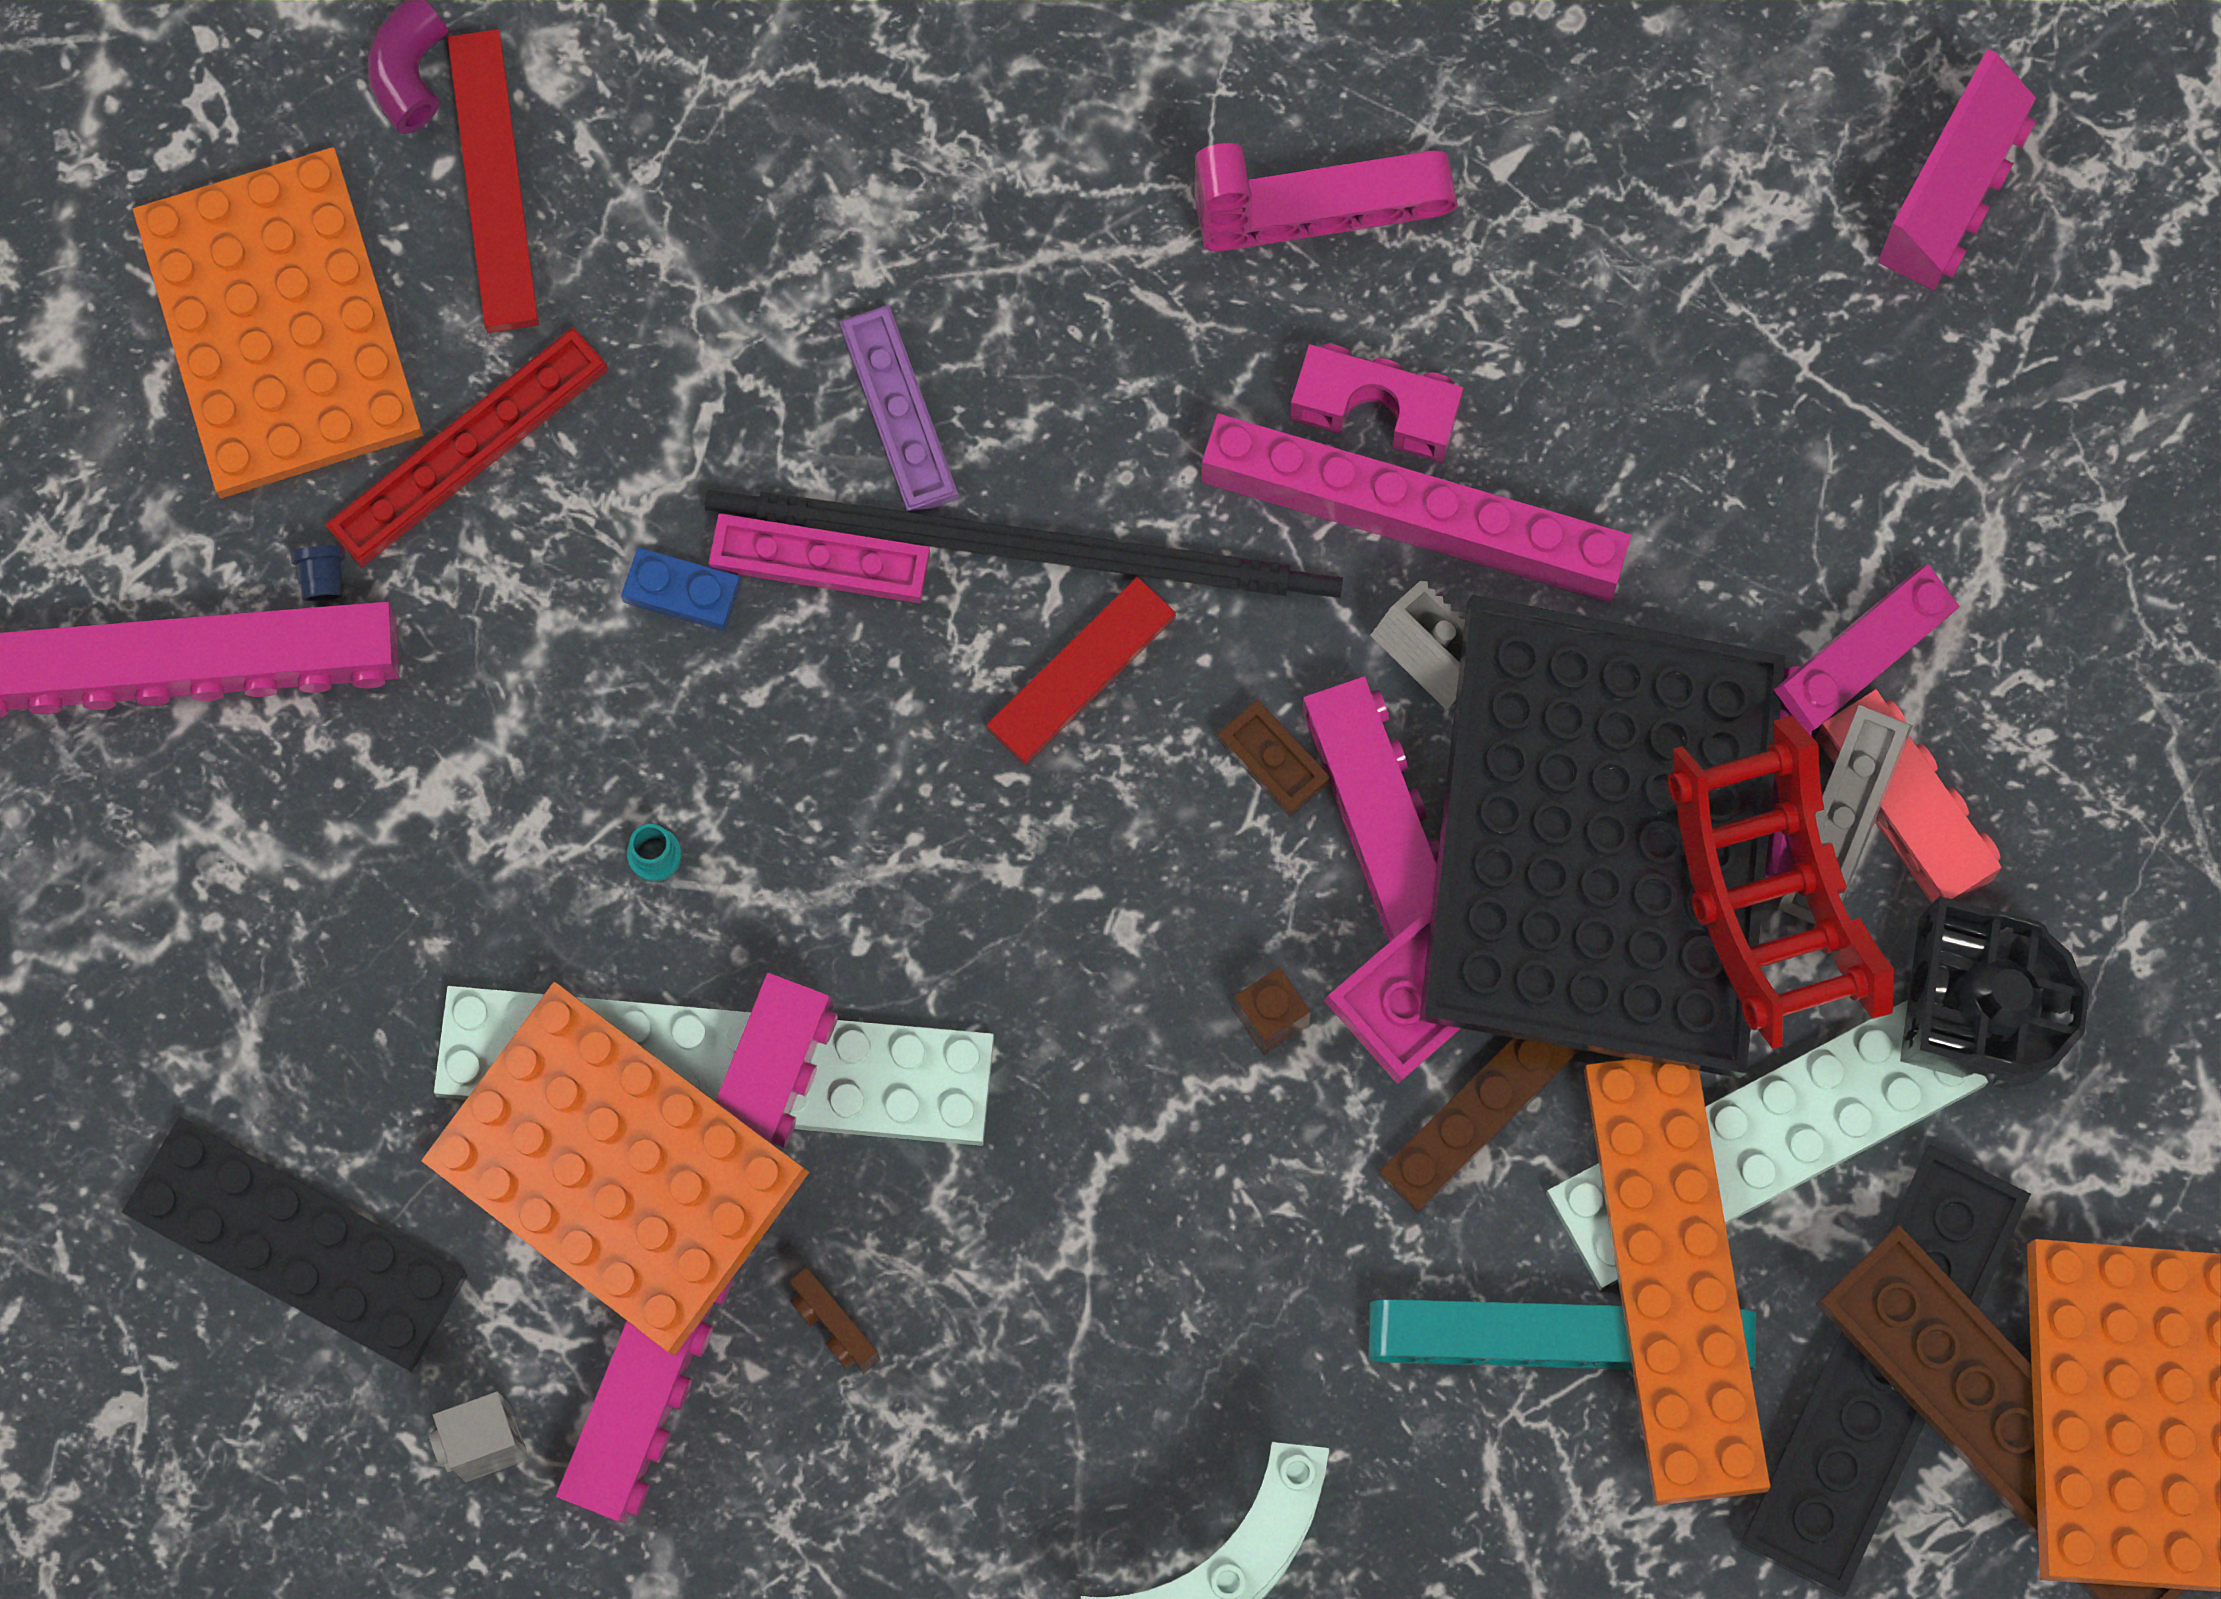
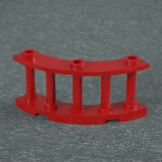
[1667,715,1894,1049]

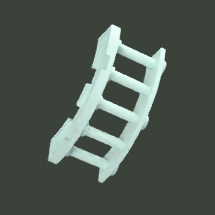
[1081,1442,1329,1599]

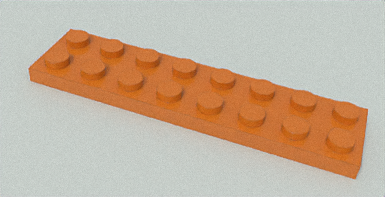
[1584,1059,1770,1506]

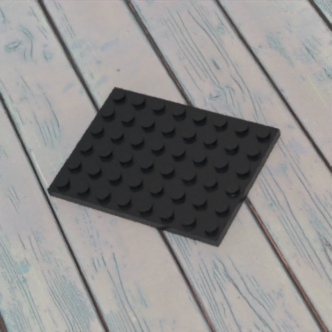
[1419,595,1786,1078]

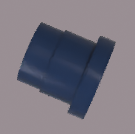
[290,545,345,601]

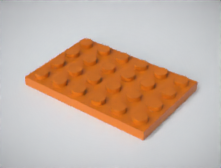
[132,147,424,499]
[421,982,810,1355]
[2027,1239,2221,1592]

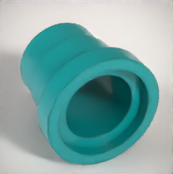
[627,824,682,882]

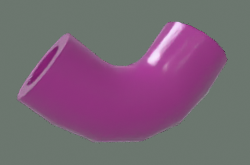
[367,0,450,134]

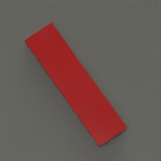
[986,577,1176,766]

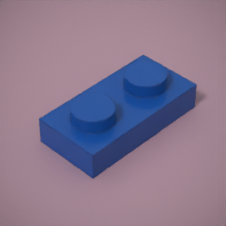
[621,547,741,631]

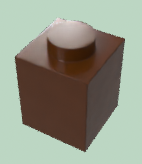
[1233,967,1311,1055]

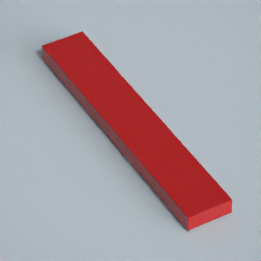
[447,29,539,333]
[325,327,609,568]

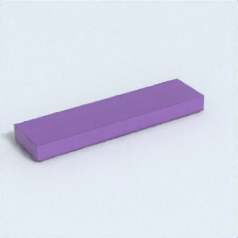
[839,305,959,513]

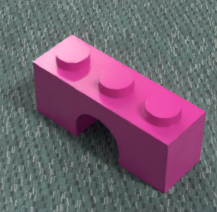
[1290,344,1464,463]

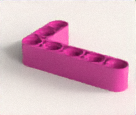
[1195,143,1458,252]

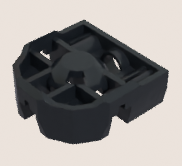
[1900,896,2089,1089]

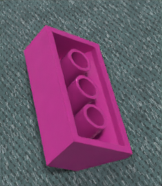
[1878,49,2037,291]

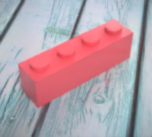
[1815,689,2002,904]

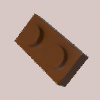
[1217,699,1331,818]
[789,1267,881,1374]

